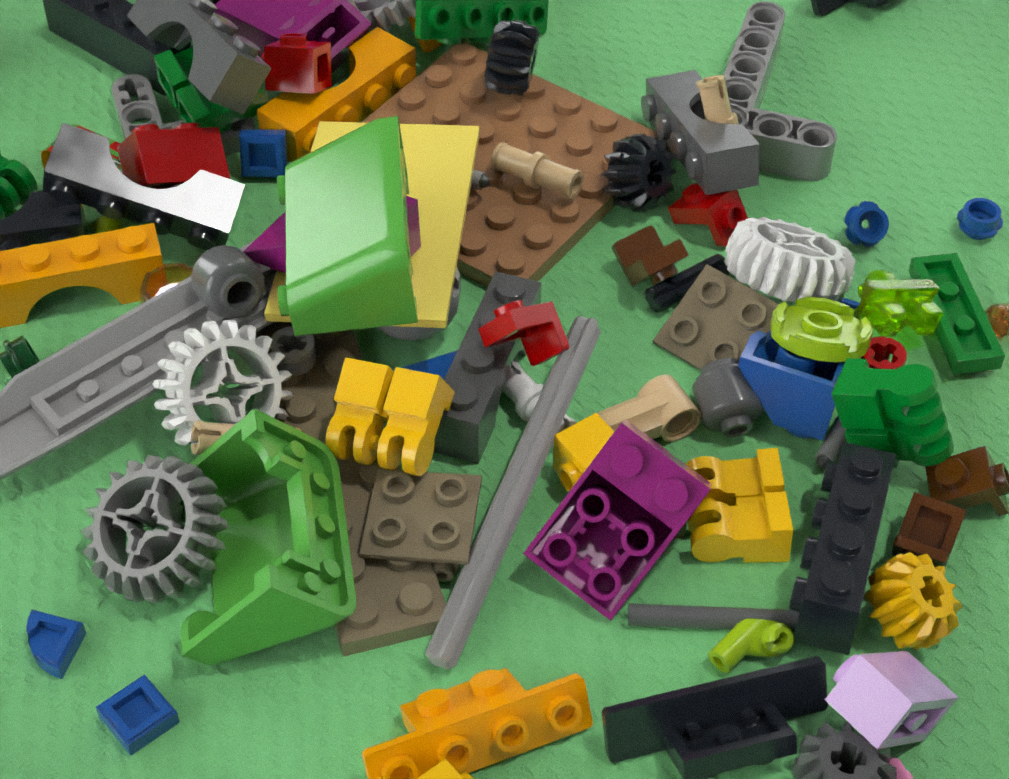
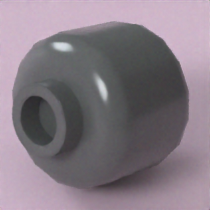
[191,245,265,319]
[692,358,765,437]

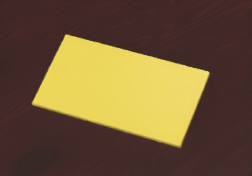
[264,121,480,328]

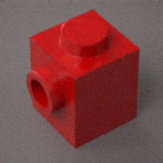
[261,33,332,94]

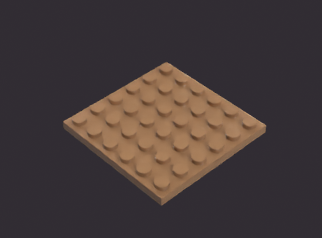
[362,41,670,288]

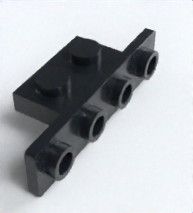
[602,656,828,779]

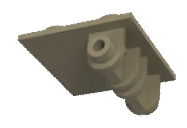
[653,264,778,371]
[359,469,482,582]

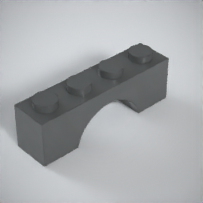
[127,0,272,115]
[641,70,759,195]
[434,271,542,464]

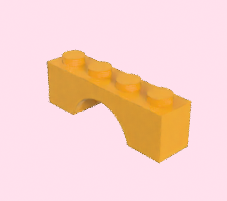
[257,27,416,162]
[0,223,168,328]

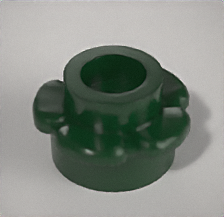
[0,335,40,378]

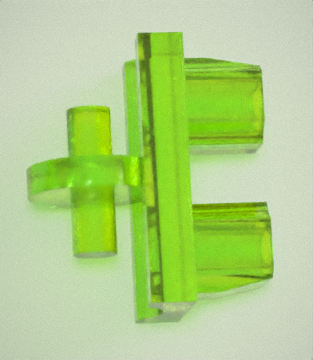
[854,270,943,337]

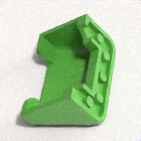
[277,116,418,336]
[180,408,356,665]

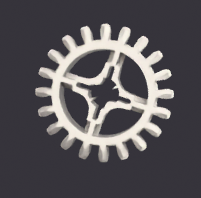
[724,217,856,302]
[152,320,294,451]

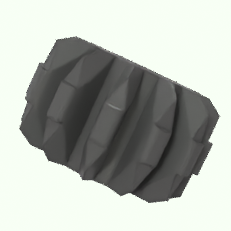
[792,721,897,779]

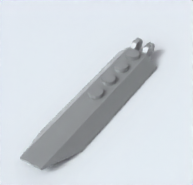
[0,240,276,480]

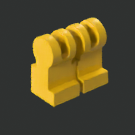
[325,357,455,476]
[685,448,793,562]

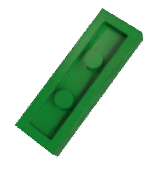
[908,253,1005,374]

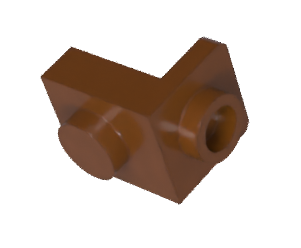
[612,226,689,287]
[925,446,1009,516]
[892,492,966,569]

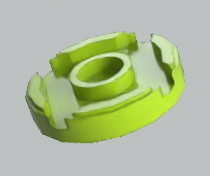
[770,297,873,363]

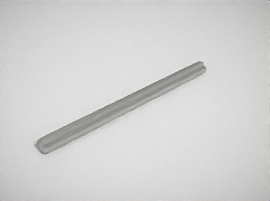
[425,316,601,670]

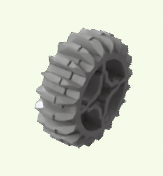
[80,455,230,604]

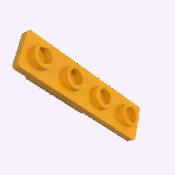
[362,668,593,779]

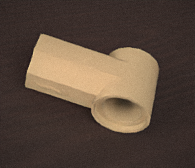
[597,374,701,442]

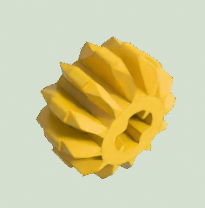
[864,552,962,650]

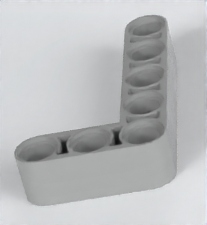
[724,1,837,181]

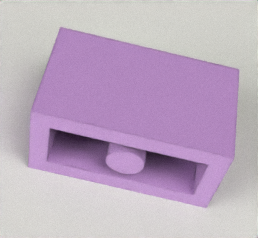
[825,651,959,749]

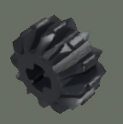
[484,20,539,96]
[601,134,677,212]

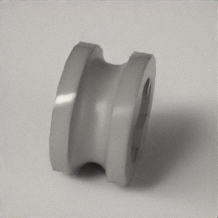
[270,326,316,376]

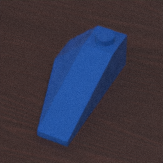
[738,298,869,441]

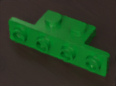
[415,0,549,44]

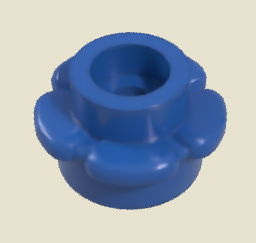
[957,198,1003,240]
[844,201,889,247]

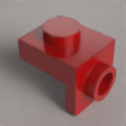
[668,183,748,247]
[478,300,569,366]

